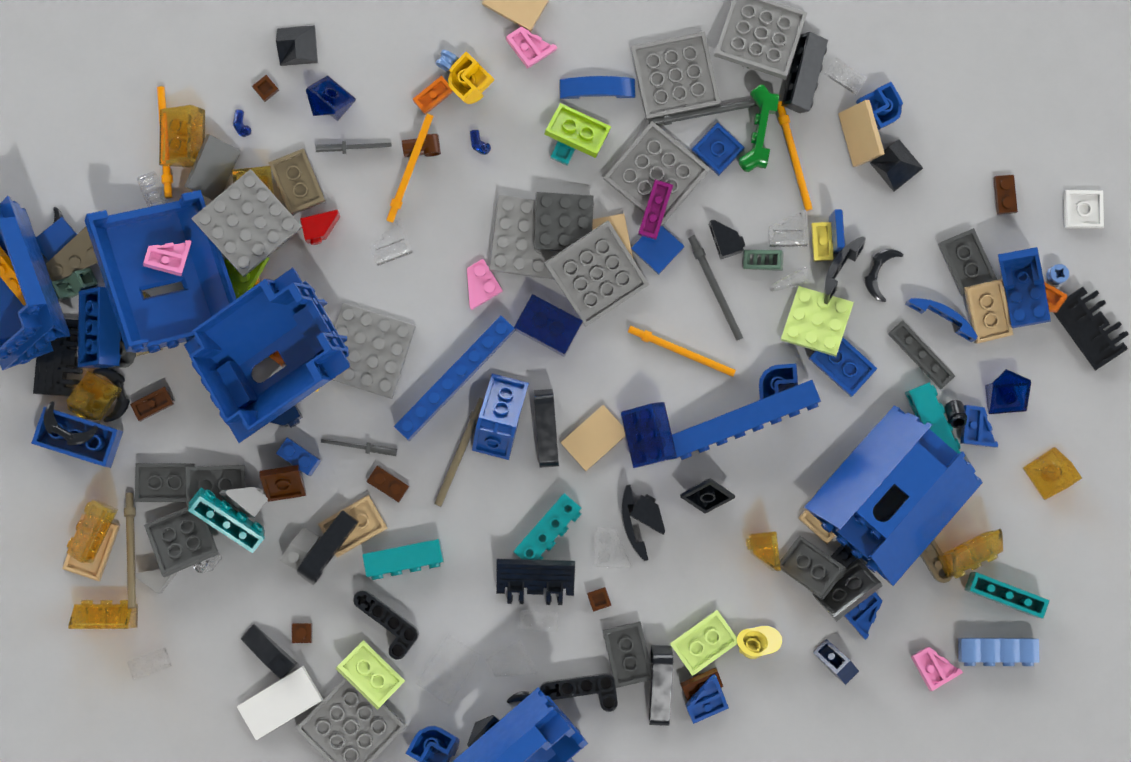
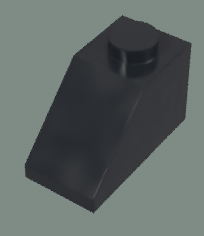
[708,220,745,260]
[630,494,665,535]

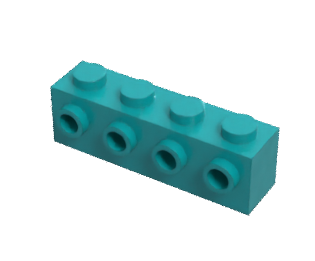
[188,488,265,553]
[513,493,582,560]

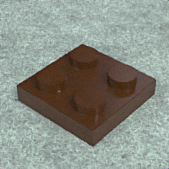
[259,465,306,502]

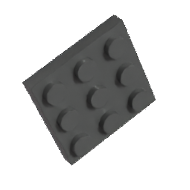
[534,192,594,251]
[144,506,219,577]

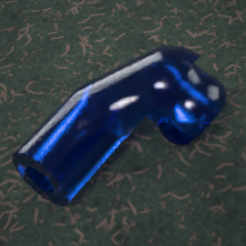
[233,109,251,137]
[470,130,491,155]

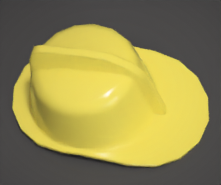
[737,626,782,659]

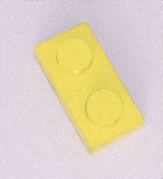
[811,222,834,262]

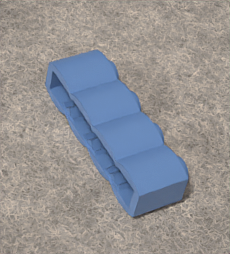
[958,638,1040,666]

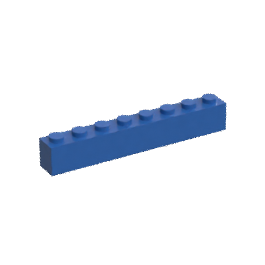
[394,315,515,441]
[667,380,821,460]

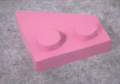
[505,27,557,69]
[143,240,192,276]
[467,259,503,310]
[911,647,963,691]

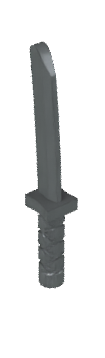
[316,141,392,154]
[321,439,397,456]

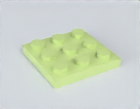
[781,286,854,357]

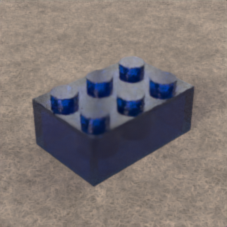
[514,294,583,357]
[621,402,677,468]

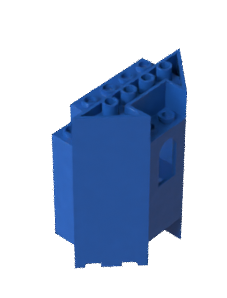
[0,196,71,371]
[184,267,350,443]
[804,405,983,586]
[452,687,588,762]

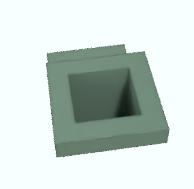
[52,268,98,301]

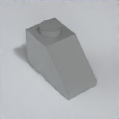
[219,487,268,518]
[280,527,320,570]

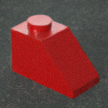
[300,210,340,245]

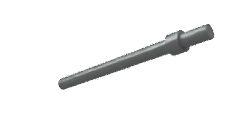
[648,99,757,126]
[688,235,743,341]

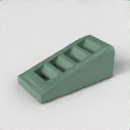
[743,250,784,271]

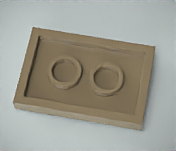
[268,148,326,215]

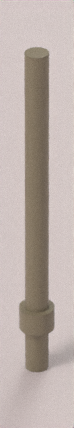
[434,398,484,507]
[124,493,136,609]

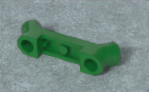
[738,84,779,172]

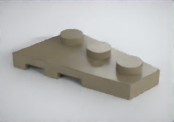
[46,226,98,281]

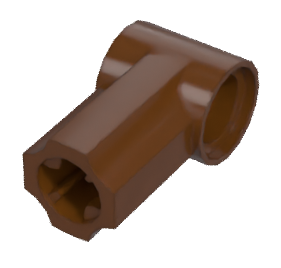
[402,134,441,157]

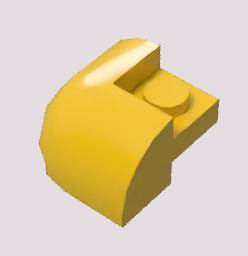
[448,52,495,104]

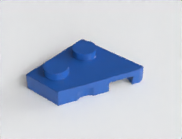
[960,405,998,448]
[844,592,883,640]
[685,674,729,724]

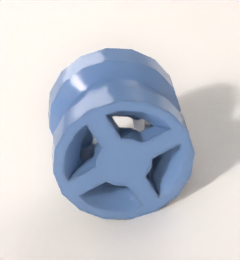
[435,50,459,72]
[1046,264,1069,285]

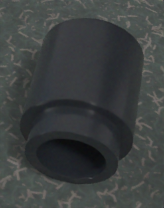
[944,400,967,428]

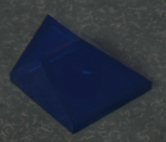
[306,76,356,121]
[985,369,1031,414]

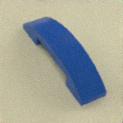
[560,76,635,99]
[905,298,978,342]

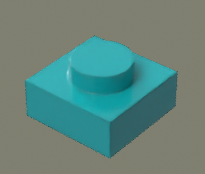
[551,141,576,166]

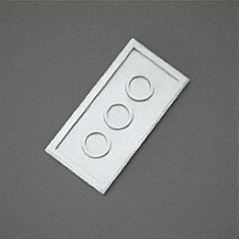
[237,666,323,740]

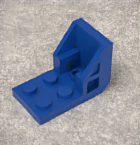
[998,247,1051,328]
[472,373,529,460]

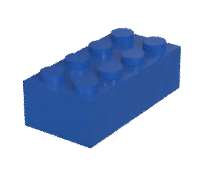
[78,287,121,369]
[31,407,123,468]

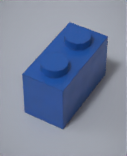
[276,438,322,476]

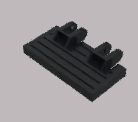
[1053,286,1129,371]
[33,319,83,397]
[496,559,575,605]

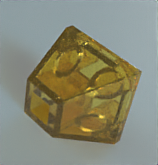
[67,371,122,421]

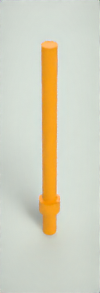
[157,86,173,199]
[777,101,813,211]
[386,113,434,223]
[628,325,736,377]

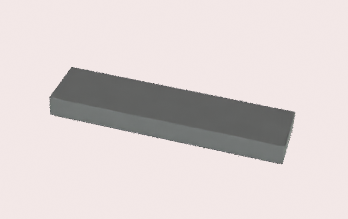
[888,320,955,389]

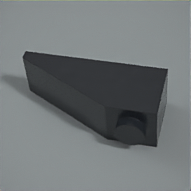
[241,624,297,679]

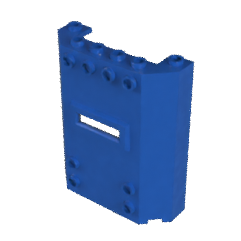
[84,190,236,353]

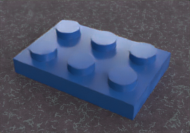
[808,338,878,397]

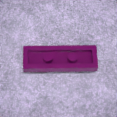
[638,179,673,240]

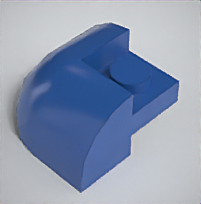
[856,82,903,130]
[759,363,798,400]
[405,726,460,762]

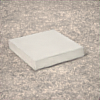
[1064,190,1104,229]

